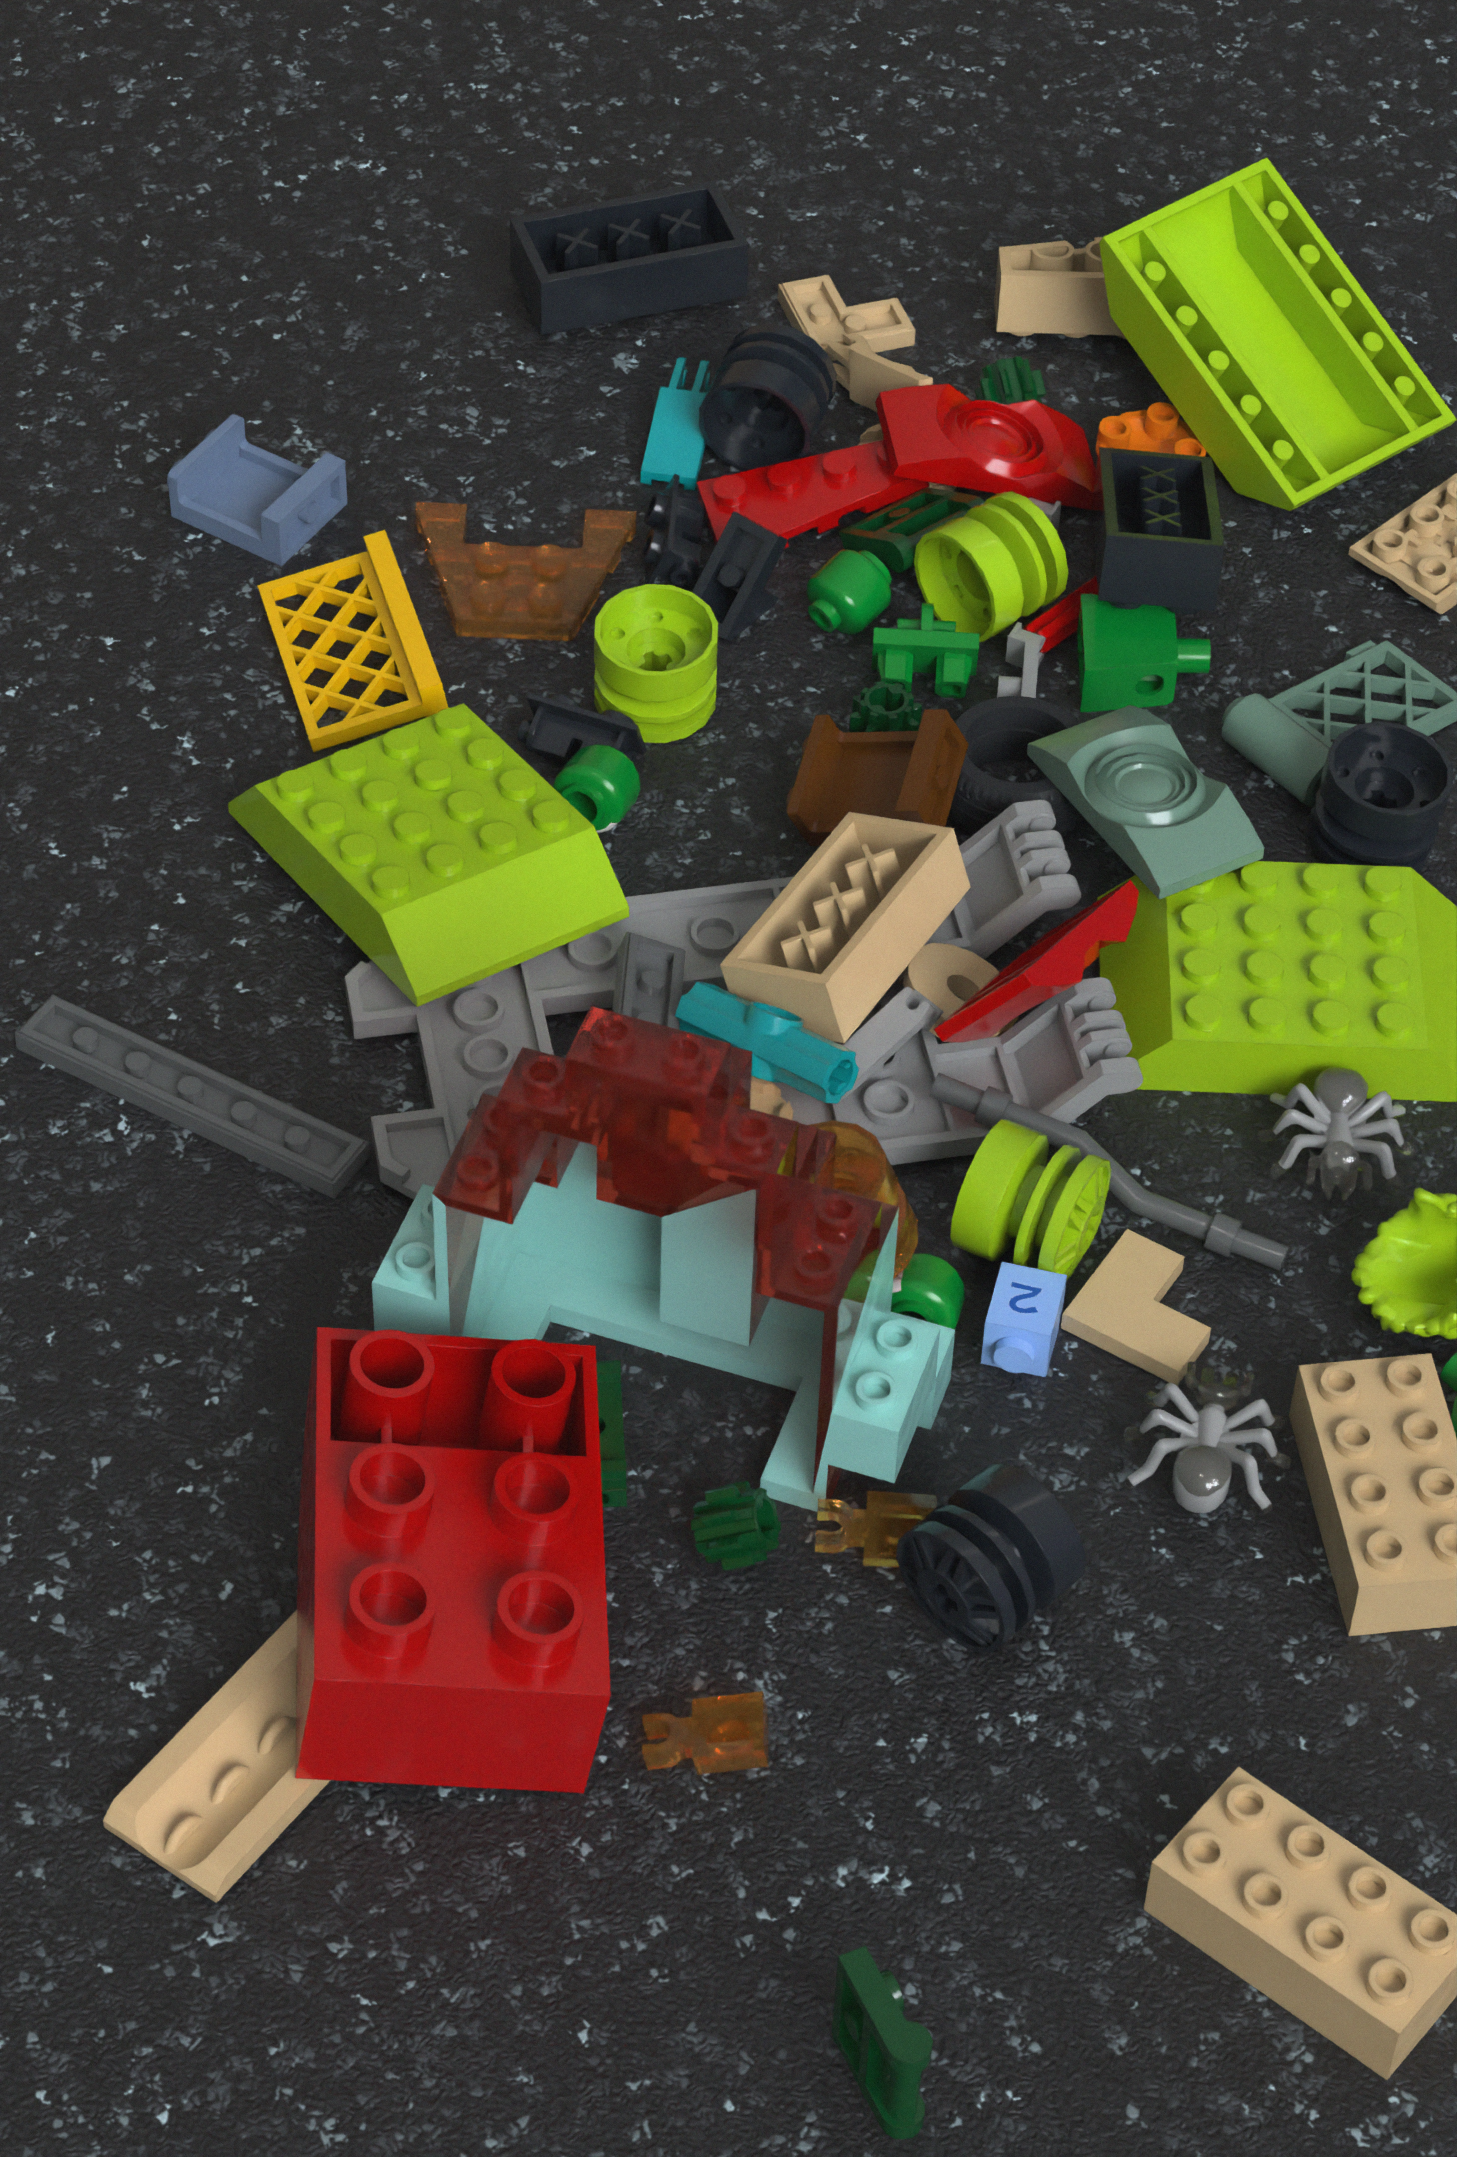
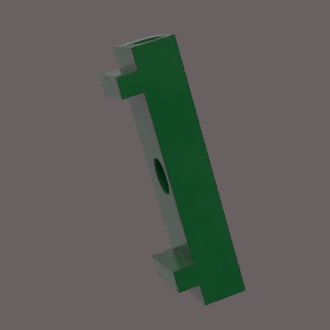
[596,1360,627,1507]

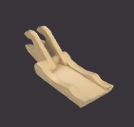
[828,334,933,412]

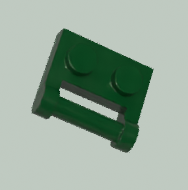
[839,487,985,573]
[831,1945,933,2140]

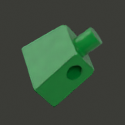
[1076,594,1211,712]

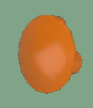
[1095,402,1206,457]

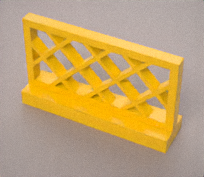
[257,530,449,752]

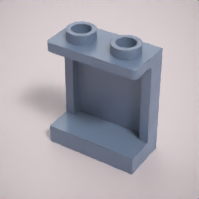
[167,414,347,566]

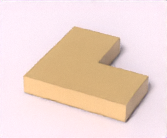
[778,275,916,361]
[1061,1229,1211,1385]

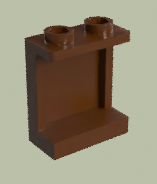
[786,709,969,846]

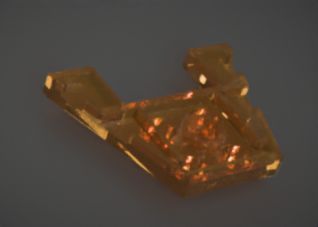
[415,502,636,641]

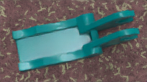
[640,357,710,491]

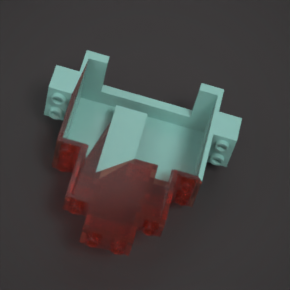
[372,1006,955,1514]

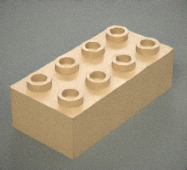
[720,812,971,1044]
[1289,1353,1457,1636]
[1144,1767,1457,2080]

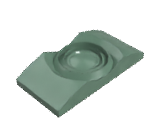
[1027,705,1264,900]

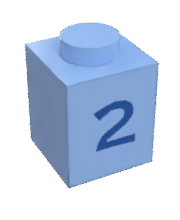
[981,1262,1067,1377]

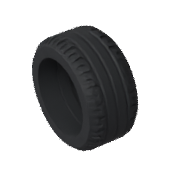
[948,696,1084,837]

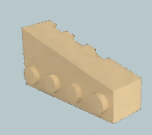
[994,237,1126,339]

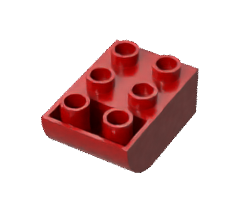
[295,1327,611,1793]

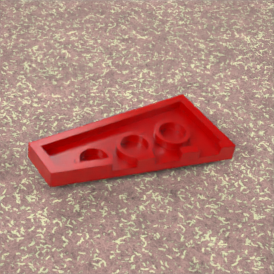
[697,440,929,549]

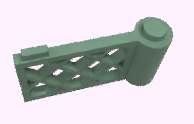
[1222,640,1457,808]

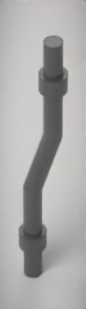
[930,1073,1289,1271]

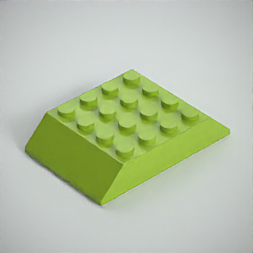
[1099,157,1457,511]
[228,703,629,1007]
[1097,861,1457,1102]

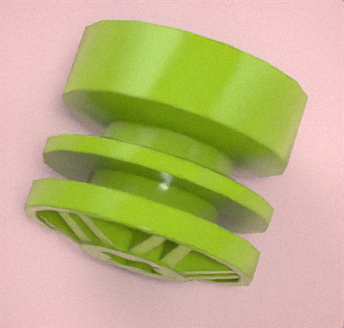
[914,491,1069,642]
[594,584,718,743]
[950,1119,1111,1280]

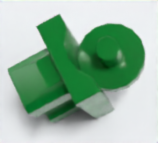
[871,603,980,699]

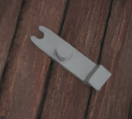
[997,622,1046,698]
[839,987,944,1102]

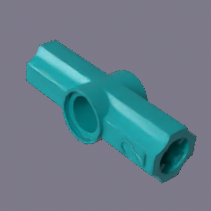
[675,982,860,1104]

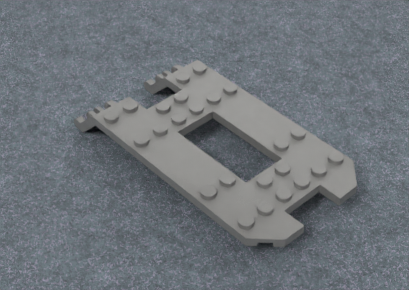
[345,800,1143,1200]

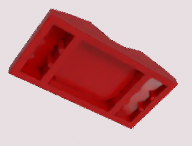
[875,384,1096,510]
[934,880,1139,1043]

